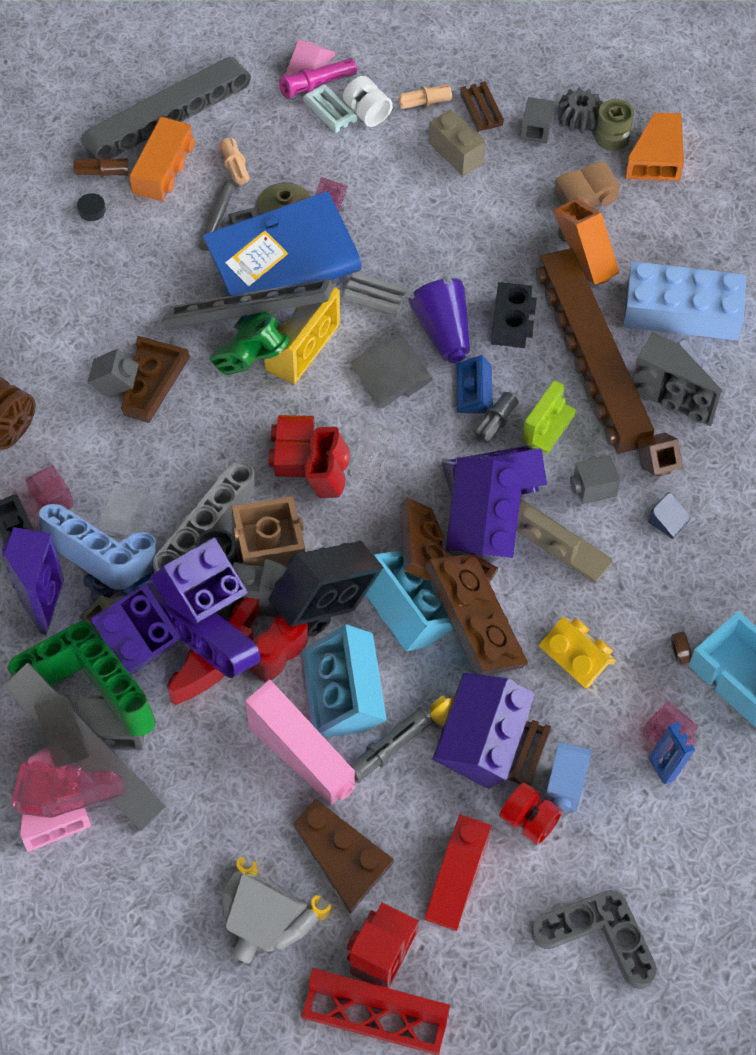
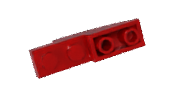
[167,597,259,705]

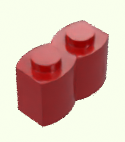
[269,415,315,477]
[305,426,350,498]
[249,615,308,682]

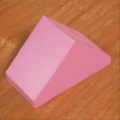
[285,39,335,76]

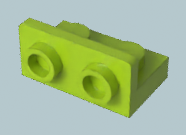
[522,380,576,454]

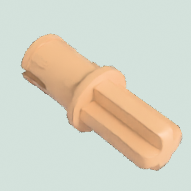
[398,84,452,109]
[219,138,249,186]

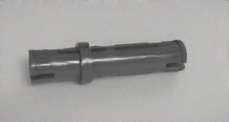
[349,707,432,783]

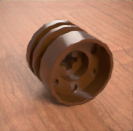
[0,377,36,450]

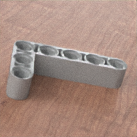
[153,461,255,619]

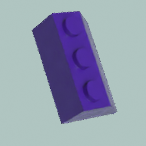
[441,445,547,496]
[446,457,524,558]
[2,527,64,635]
[432,672,535,789]

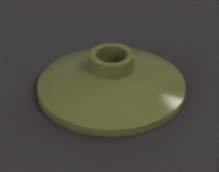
[258,182,311,215]

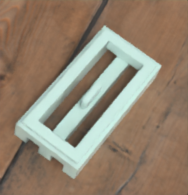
[303,84,357,133]

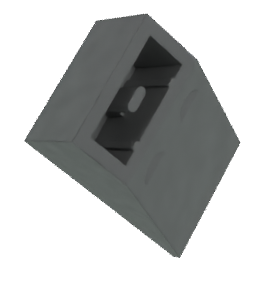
[632,332,722,426]

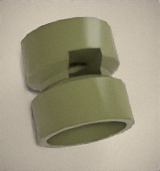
[595,99,634,151]

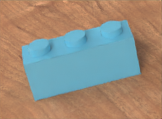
[365,551,454,651]
[301,624,387,737]

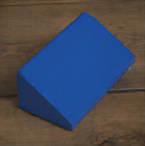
[456,355,493,413]

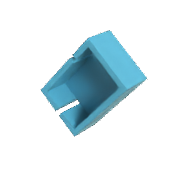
[688,611,756,728]

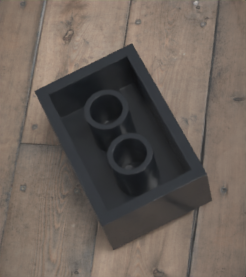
[268,541,384,627]

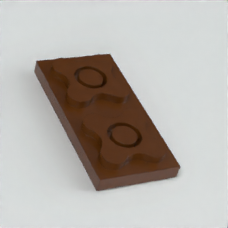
[424,554,528,675]

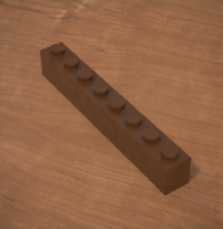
[536,248,654,454]

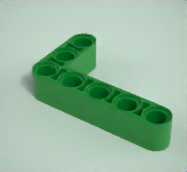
[7,622,156,736]

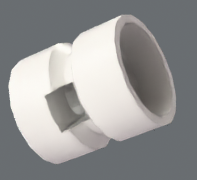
[343,76,392,127]

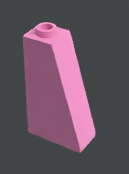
[245,679,355,805]

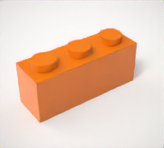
[129,117,195,202]

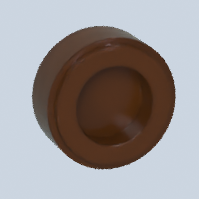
[671,631,692,665]

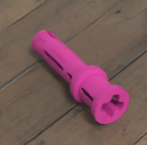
[279,58,357,99]

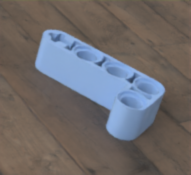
[39,504,156,589]

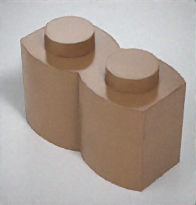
[554,162,620,207]

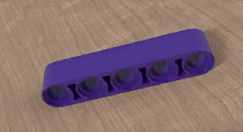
[134,579,260,679]

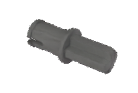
[474,392,519,443]

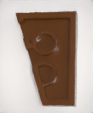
[121,336,190,423]
[400,497,451,582]
[294,799,394,914]

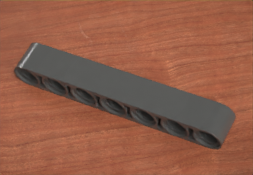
[81,57,251,159]

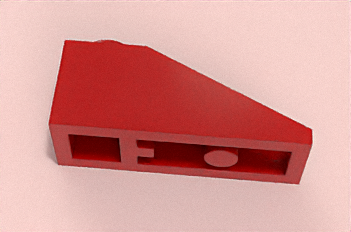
[424,814,492,931]

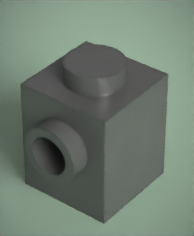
[520,97,555,144]
[87,349,139,397]
[570,455,620,504]

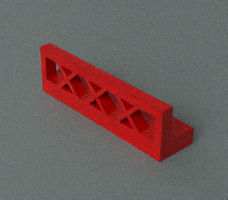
[301,968,450,1055]

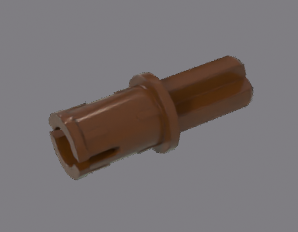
[73,156,128,178]

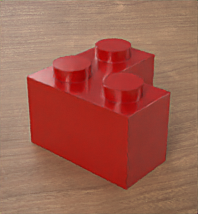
[347,902,419,988]

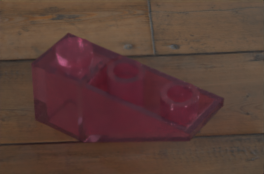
[12,761,126,818]

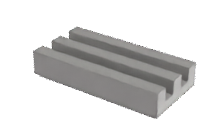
[343,272,407,316]

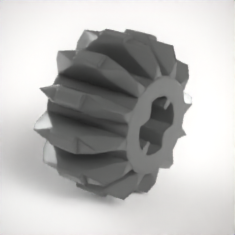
[558,87,603,133]

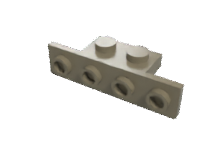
[516,498,612,584]

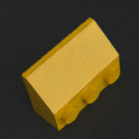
[264,287,340,385]

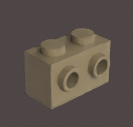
[429,109,485,176]

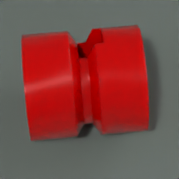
[499,782,563,846]

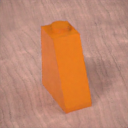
[625,112,684,181]
[553,198,620,285]

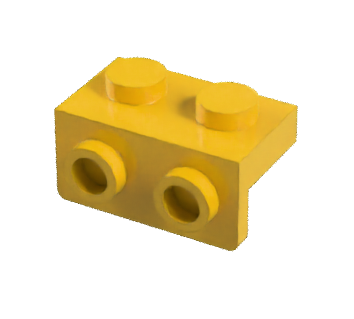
[538,617,617,688]

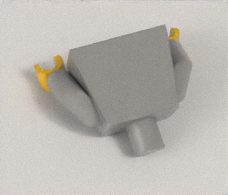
[222,857,331,964]

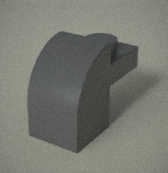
[233,559,287,617]

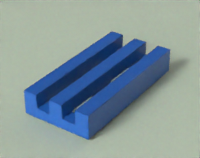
[648,722,695,785]

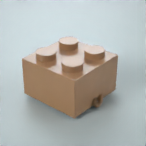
[232,496,306,568]

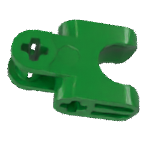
[209,312,290,375]

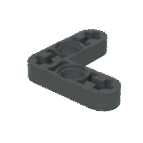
[531,890,657,989]

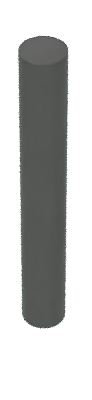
[199,182,235,251]

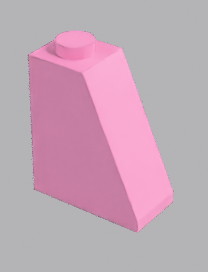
[20,746,91,852]

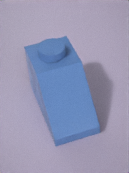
[545,742,592,812]

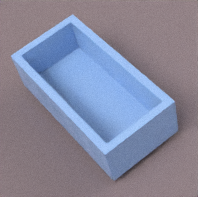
[623,261,746,341]

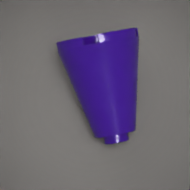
[408,278,470,363]

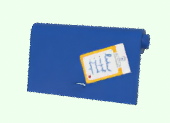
[203,191,362,297]

